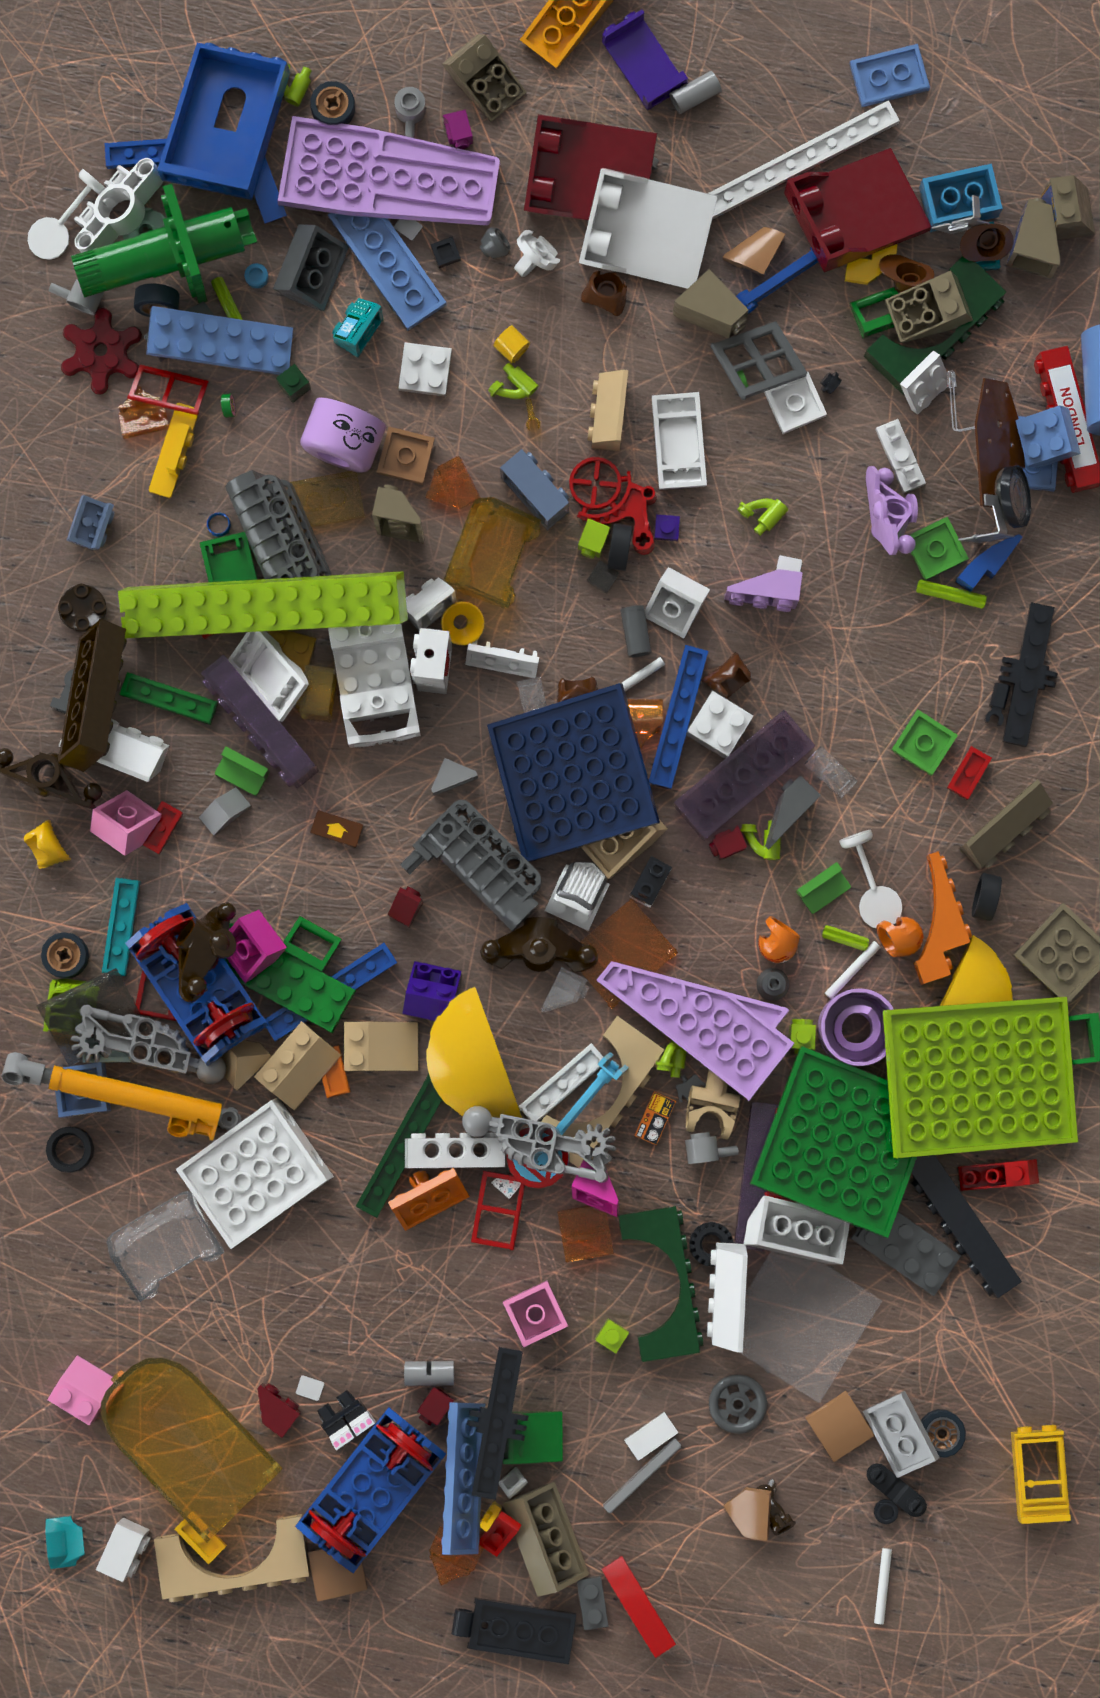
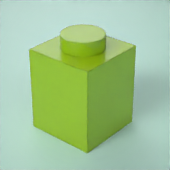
[578,519,610,559]
[595,1318,629,1353]

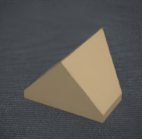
[222,1041,271,1090]

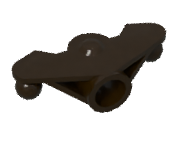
[0,748,102,810]
[176,902,236,1003]
[480,917,598,973]

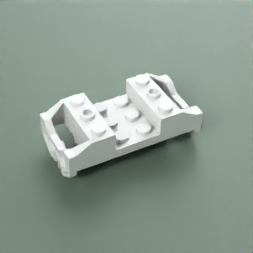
[328,624,421,748]

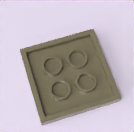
[1012,903,1100,1003]

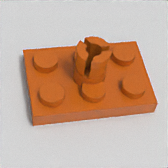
[388,1168,470,1231]

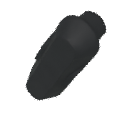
[866,1463,927,1517]

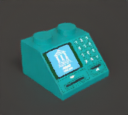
[332,298,384,358]

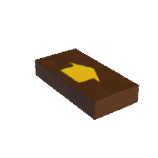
[310,810,364,848]

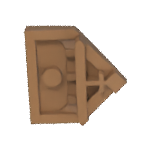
[723,1486,772,1541]

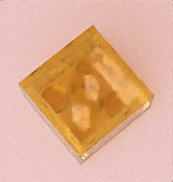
[296,665,337,723]

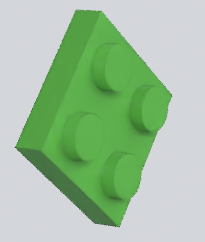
[909,517,969,580]
[891,709,958,776]

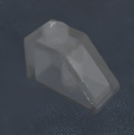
[540,967,590,1014]

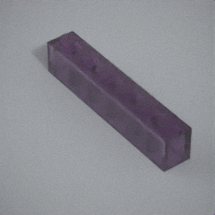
[734,1102,779,1251]

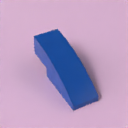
[254,157,287,224]
[955,534,1022,592]

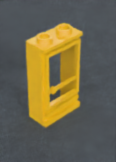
[1011,1425,1071,1524]

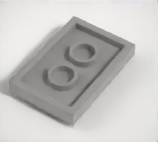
[863,1391,940,1478]

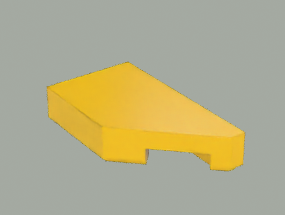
[480,1502,502,1532]

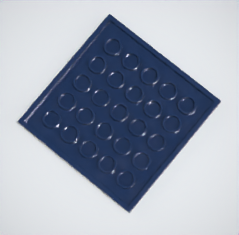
[487,683,660,862]

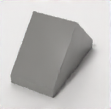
[431,758,478,796]
[199,787,251,836]

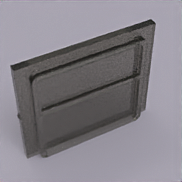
[37,968,148,1066]

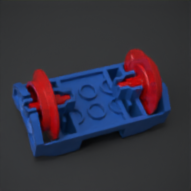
[125,903,268,1066]
[295,1407,446,1573]

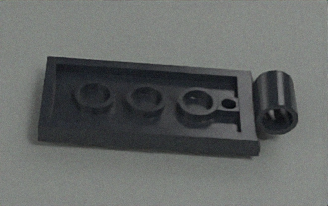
[451,1597,576,1664]

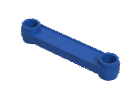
[736,247,819,314]

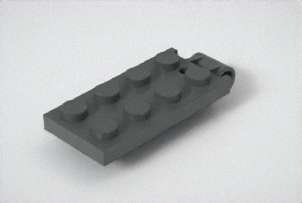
[851,1212,961,1296]

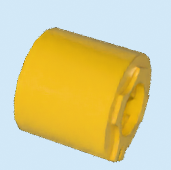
[493,325,530,363]

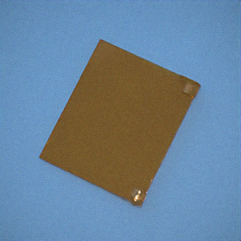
[580,898,678,1009]

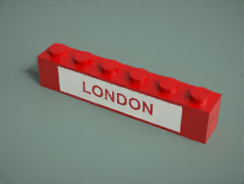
[1034,346,1100,493]

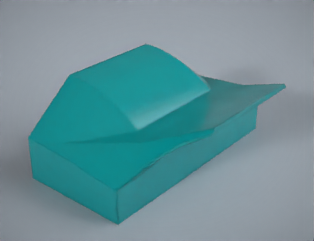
[45,1515,85,1569]

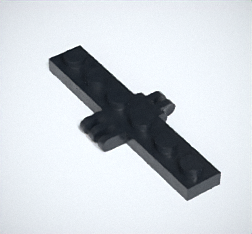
[998,602,1058,747]
[467,1347,529,1500]

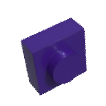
[654,514,680,541]

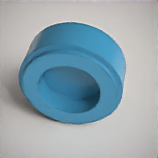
[244,263,269,289]

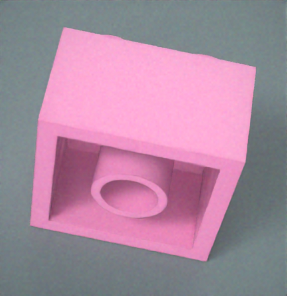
[503,1280,568,1347]

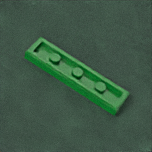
[119,672,218,725]

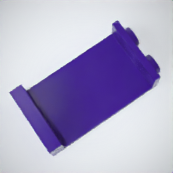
[602,9,688,111]

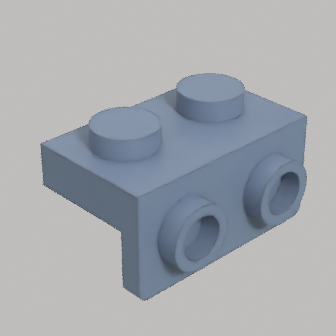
[67,495,114,550]

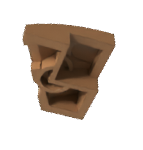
[723,227,785,277]

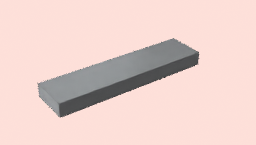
[603,1437,681,1513]

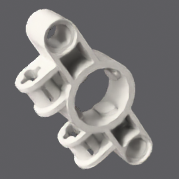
[74,158,163,253]

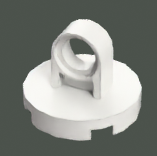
[514,230,560,277]

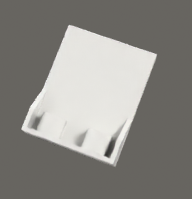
[579,168,718,289]
[176,1098,334,1249]

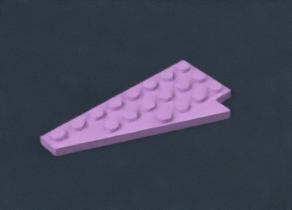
[597,961,794,1101]

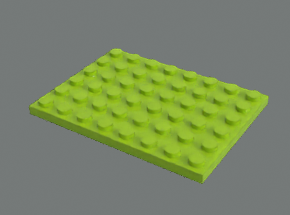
[883,997,1078,1158]

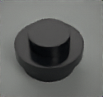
[820,372,842,394]
[874,1499,898,1524]

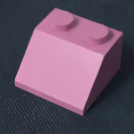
[90,790,161,856]
[47,1355,119,1425]

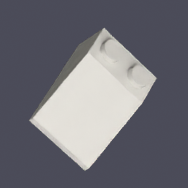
[406,577,457,632]

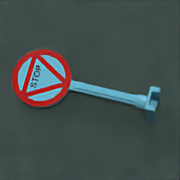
[506,1052,629,1188]

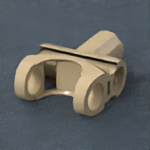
[685,1070,740,1140]

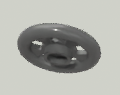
[709,1374,767,1434]

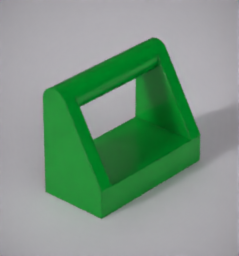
[850,287,898,339]
[283,916,342,973]
[1069,1012,1100,1065]

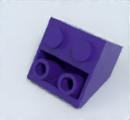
[402,961,461,1021]

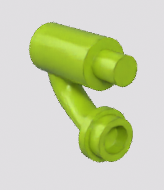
[284,63,312,107]
[488,363,539,399]
[737,498,788,536]
[740,820,781,860]
[655,1040,687,1078]

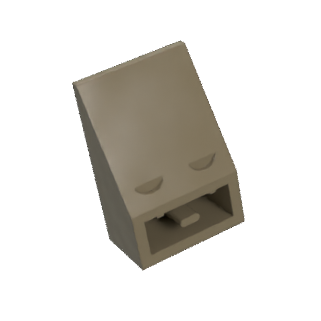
[442,34,526,122]
[885,270,973,343]

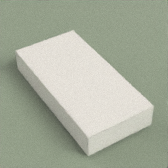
[624,1412,678,1461]

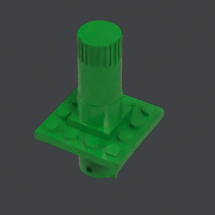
[71,184,257,303]

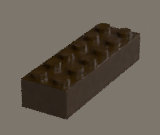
[58,618,127,772]

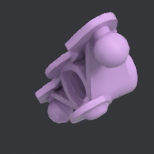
[866,466,918,555]

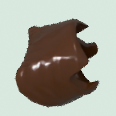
[581,270,627,316]
[701,652,751,699]
[557,676,598,703]

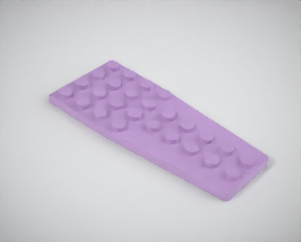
[278,116,500,225]

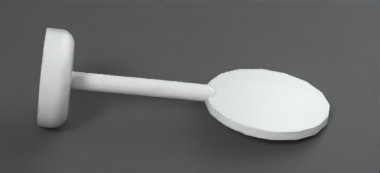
[27,169,105,260]
[839,830,902,928]

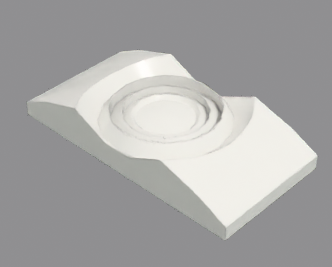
[652,392,707,490]
[227,631,309,722]

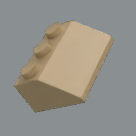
[587,370,628,451]
[254,1021,342,1111]

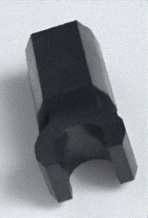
[984,683,1010,726]

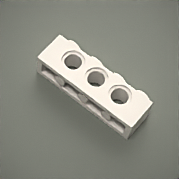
[405,1133,505,1168]

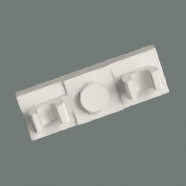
[875,419,926,494]
[465,639,539,679]

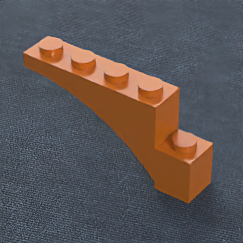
[913,851,972,985]

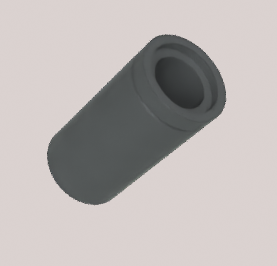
[620,605,652,657]

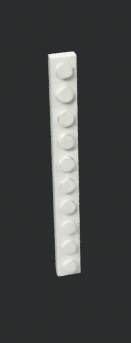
[708,100,900,220]

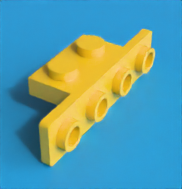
[149,403,198,498]

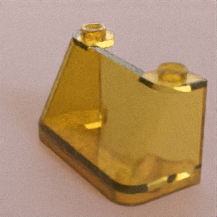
[444,497,542,608]

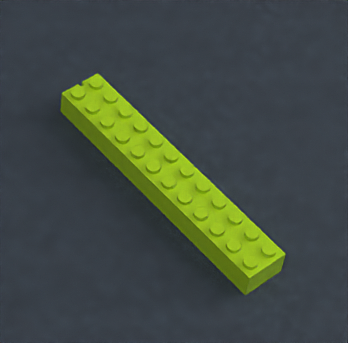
[118,571,408,639]

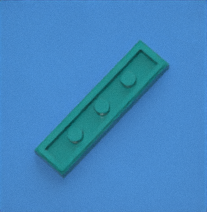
[102,878,141,976]

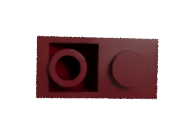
[388,886,424,928]
[257,1383,301,1438]

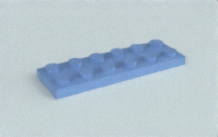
[328,213,447,331]
[146,306,293,375]
[441,1402,486,1555]

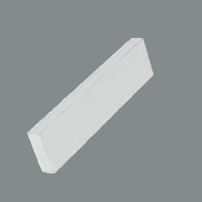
[518,1043,603,1121]

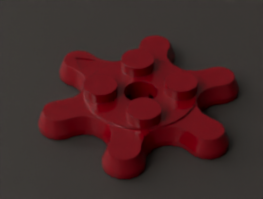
[61,308,142,395]

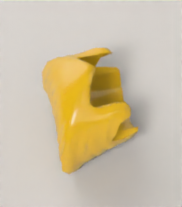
[24,820,71,869]

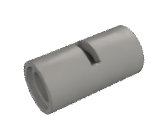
[669,71,722,114]
[404,1361,454,1386]

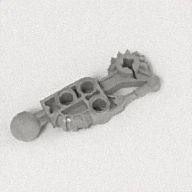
[71,1005,226,1084]
[462,1106,616,1183]

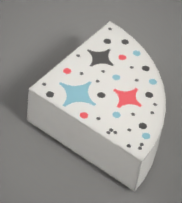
[491,1174,521,1199]

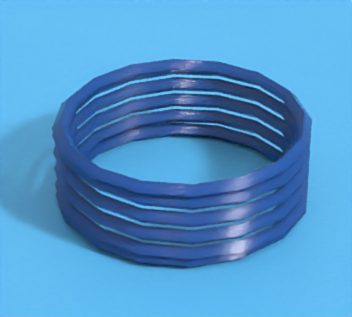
[207,512,231,537]

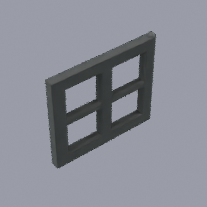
[710,321,807,400]

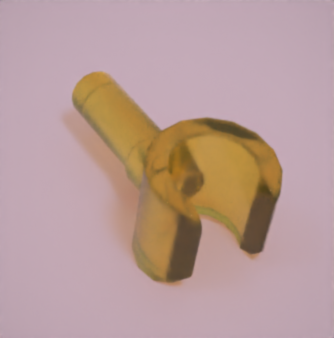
[525,399,540,431]

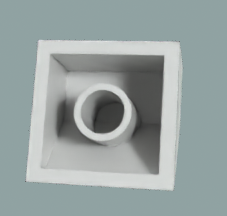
[645,567,710,638]

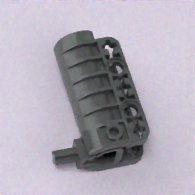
[225,470,332,579]
[400,800,541,932]

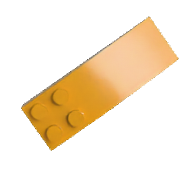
[520,0,613,69]

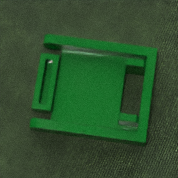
[199,532,258,582]

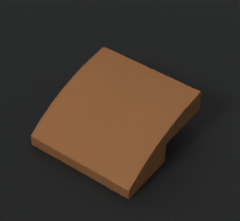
[805,1391,875,1462]
[307,1541,368,1602]

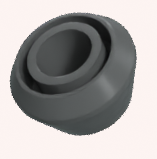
[480,227,510,259]
[756,968,789,1001]

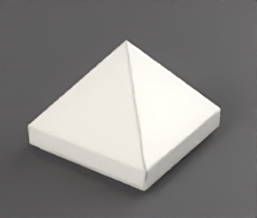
[499,1467,528,1499]

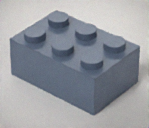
[500,449,569,531]

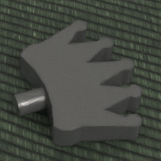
[675,1074,706,1103]

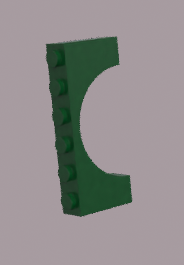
[864,256,1006,395]
[618,1206,704,1362]

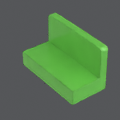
[215,746,270,796]
[796,862,851,914]

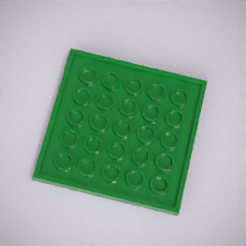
[750,1046,917,1238]

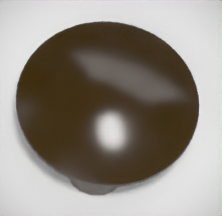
[58,583,106,632]

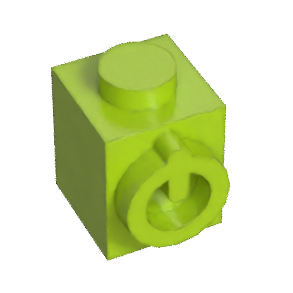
[789,1019,816,1054]

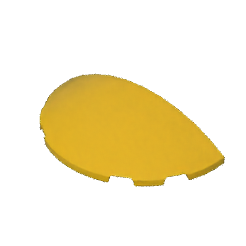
[940,935,1013,1006]
[426,987,522,1118]

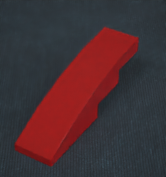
[601,1556,676,1658]

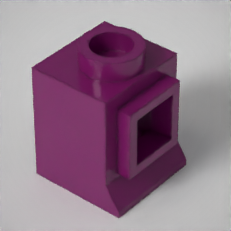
[443,109,473,149]

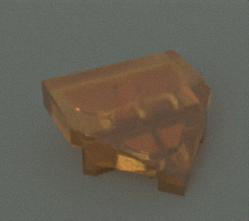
[118,386,169,439]
[425,456,481,509]
[627,699,663,748]
[429,1526,484,1585]

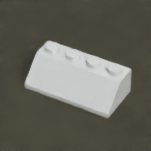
[59,719,169,782]
[743,1196,850,1264]
[707,1243,748,1353]

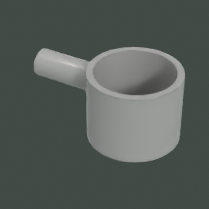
[394,87,426,138]
[48,279,104,315]
[685,1132,739,1164]

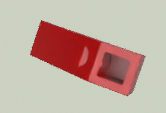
[958,1159,1039,1191]

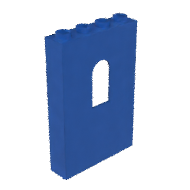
[157,43,290,200]

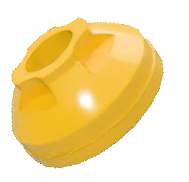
[441,601,484,645]

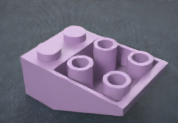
[724,569,802,612]

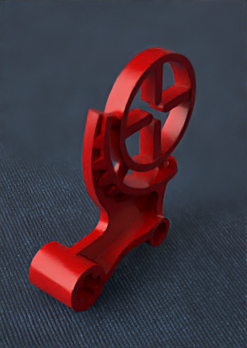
[569,457,657,555]

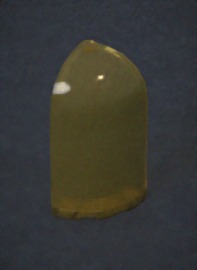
[101,1358,283,1543]

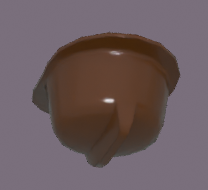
[960,223,1014,262]
[879,254,935,293]

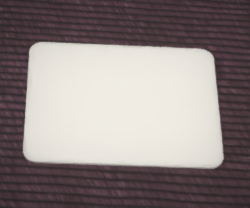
[394,219,423,240]
[776,555,802,572]
[296,1375,324,1401]

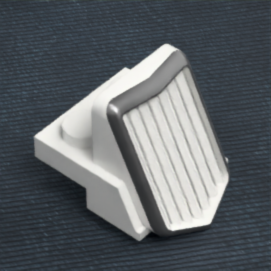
[545,862,610,931]

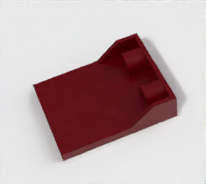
[524,114,658,220]
[784,148,932,273]

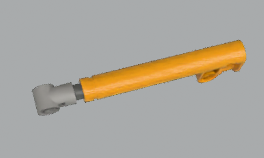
[1,1052,222,1141]

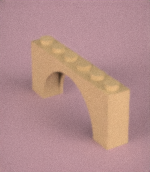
[541,1016,664,1168]
[154,1514,311,1602]

